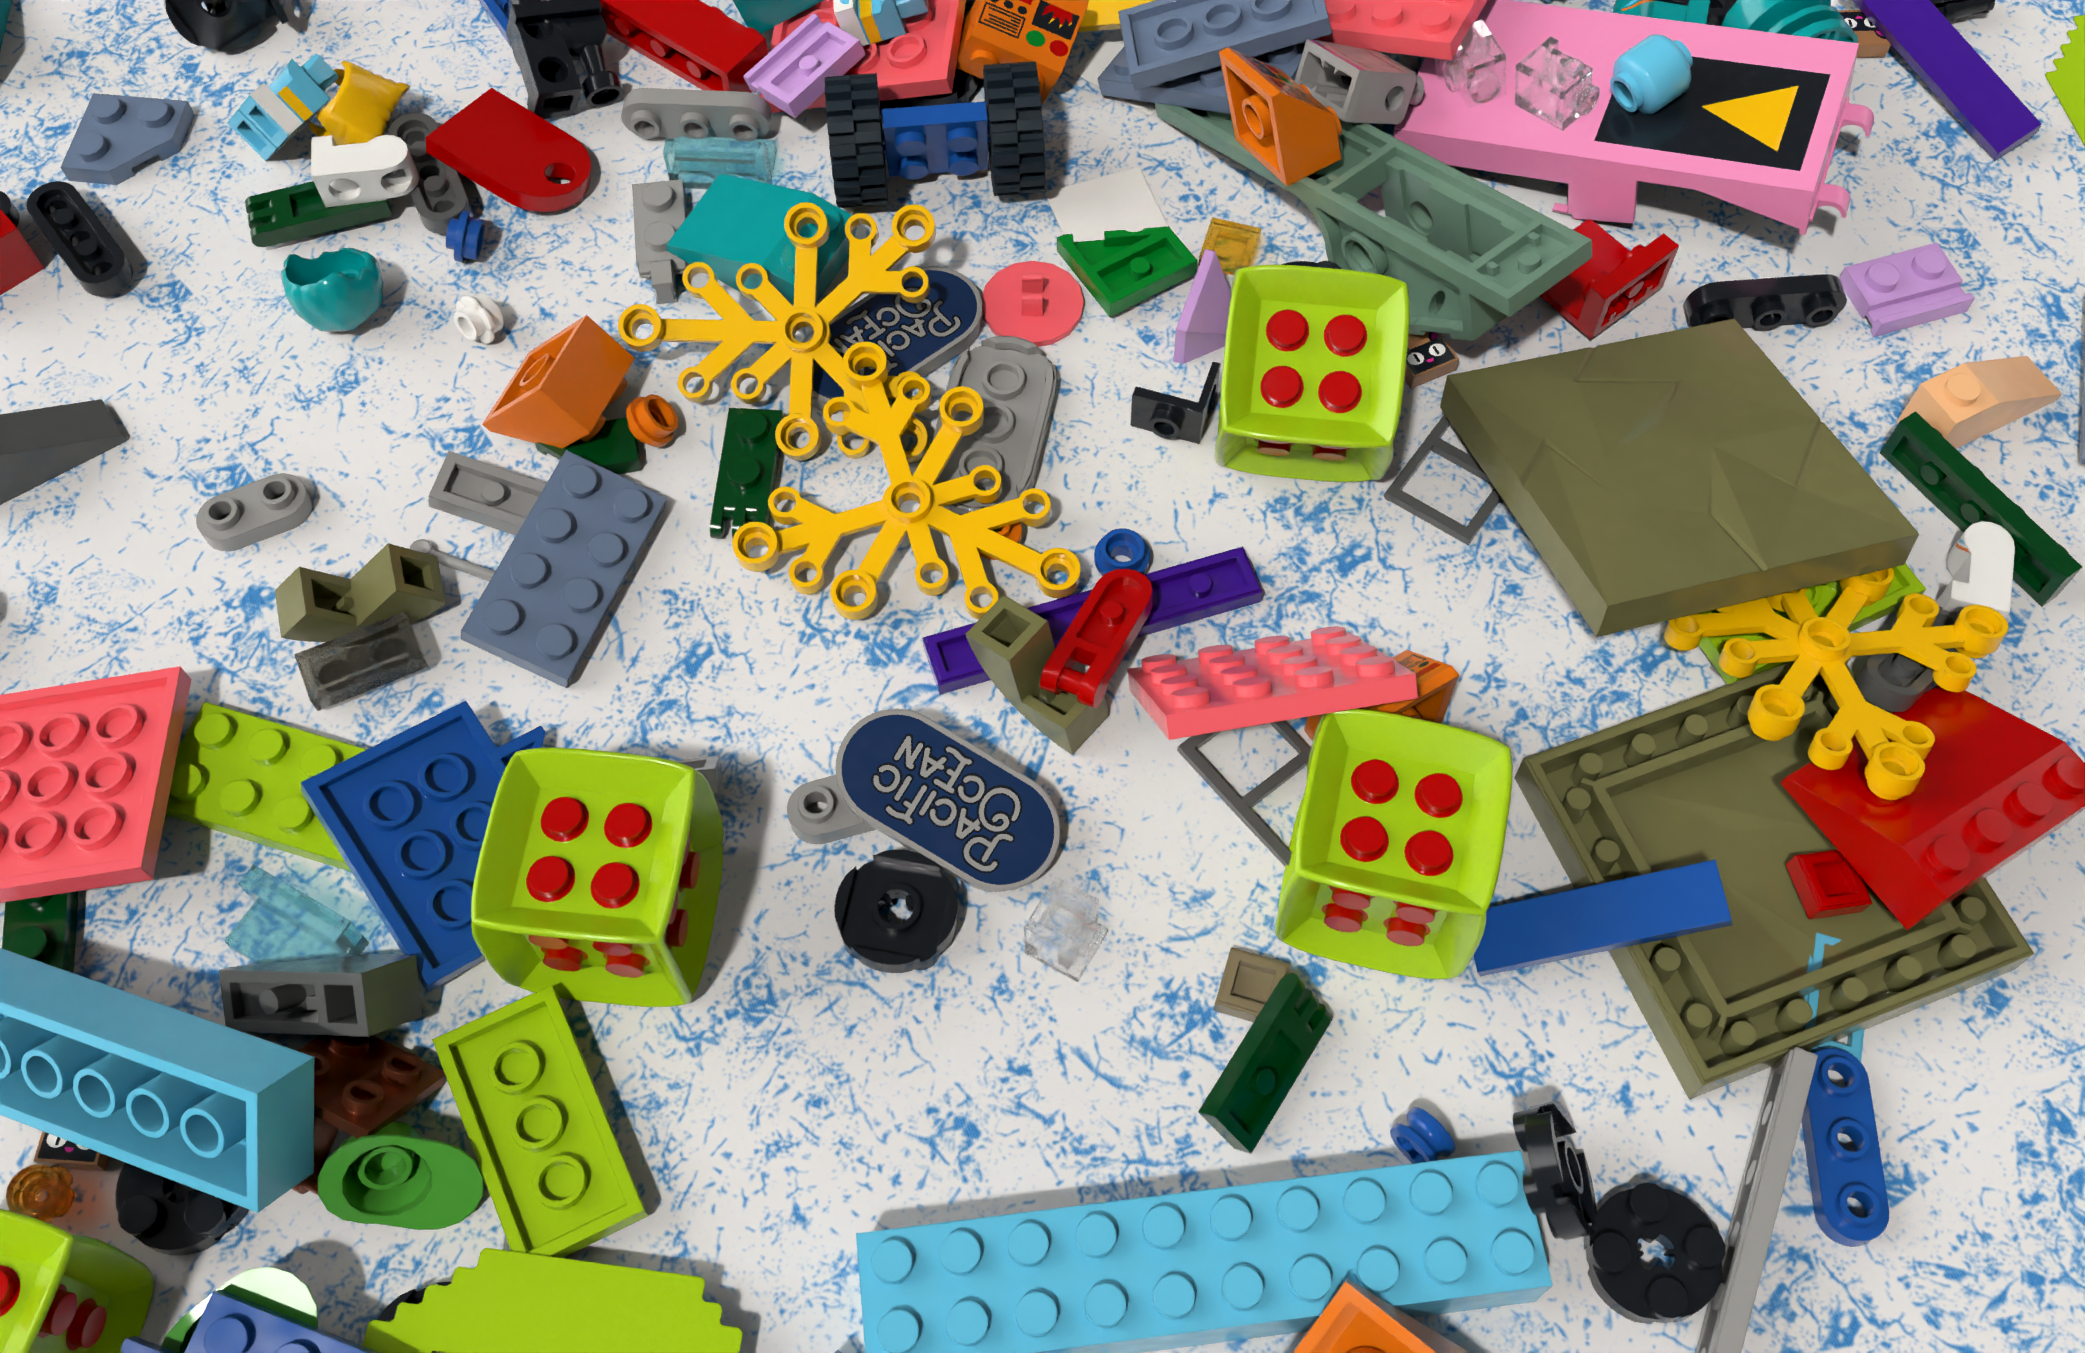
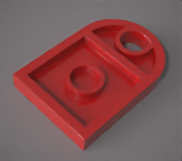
[426,88,591,212]

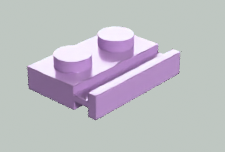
[743,13,866,118]
[1839,242,1975,337]

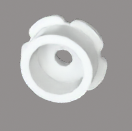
[454,293,504,344]

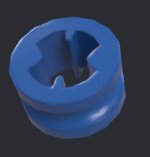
[1390,1107,1456,1164]

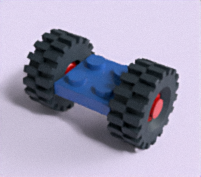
[825,61,1046,208]

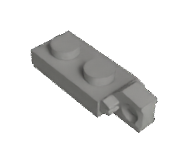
[632,179,690,304]

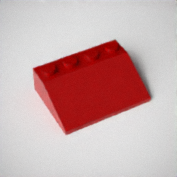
[1780,685,2085,930]

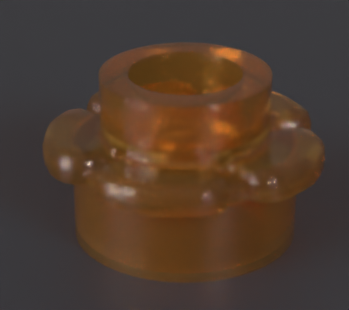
[6,1164,75,1224]

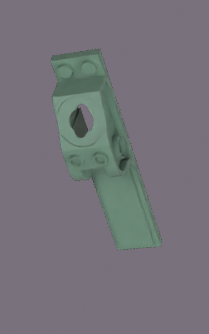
[1154,103,1592,341]

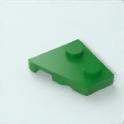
[1057,226,1197,317]

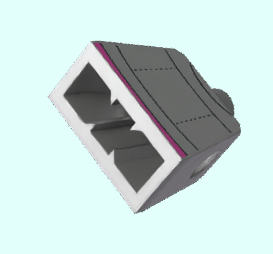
[1294,39,1424,125]

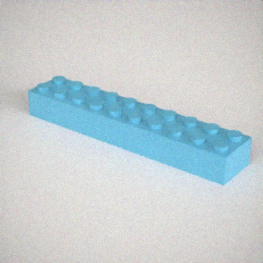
[856,1150,1553,1353]

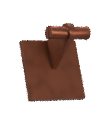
[292,1035,446,1195]

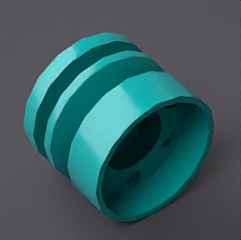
[1721,0,1858,43]

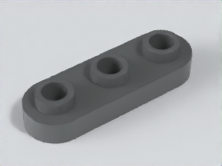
[387,113,472,234]
[1856,606,1959,712]

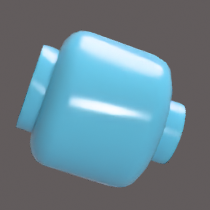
[1610,34,1693,115]

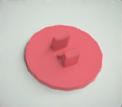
[982,261,1084,347]

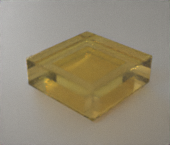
[1198,217,1261,275]

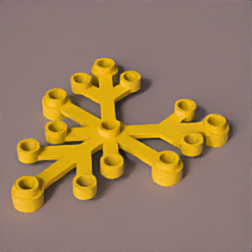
[618,202,936,463]
[732,342,1080,620]
[1664,568,2009,800]

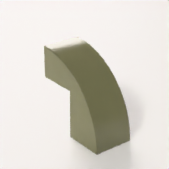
[275,543,446,642]
[965,595,1109,755]

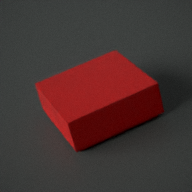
[1785,850,1873,920]

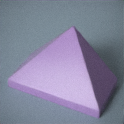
[1173,249,1231,364]

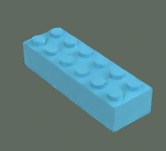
[0,948,314,1213]

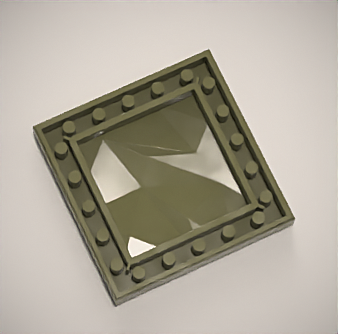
[1440,319,1919,637]
[1514,661,2034,1100]

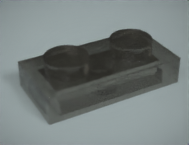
[294,611,429,711]

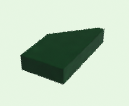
[535,417,641,475]

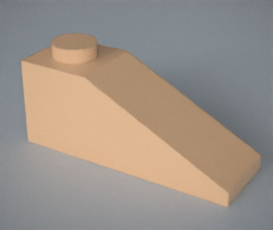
[1897,356,2062,449]

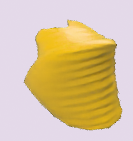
[309,61,410,145]

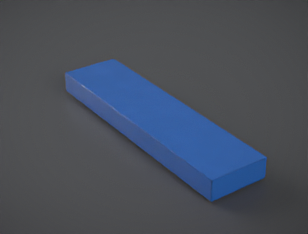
[1474,859,1733,977]

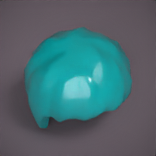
[281,248,383,332]

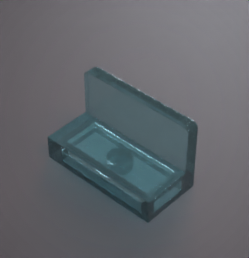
[663,136,777,189]
[225,864,369,964]

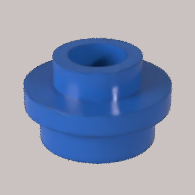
[446,210,485,262]
[1094,528,1150,576]

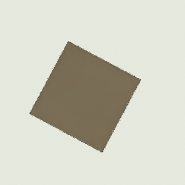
[1213,947,1291,1022]

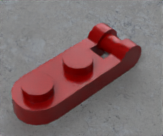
[1040,569,1153,709]

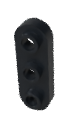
[26,181,133,296]
[1685,274,1847,329]

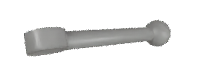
[409,539,495,581]

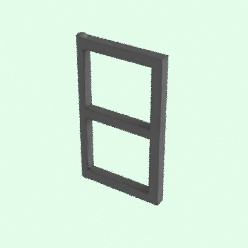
[1384,414,1500,546]
[1177,721,1311,866]

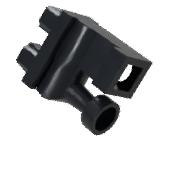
[506,0,624,119]

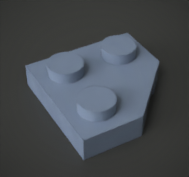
[60,93,195,185]

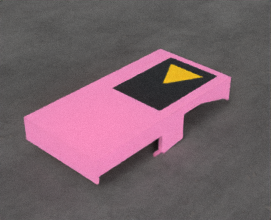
[1394,0,1874,235]

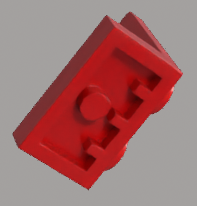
[1540,219,1679,339]

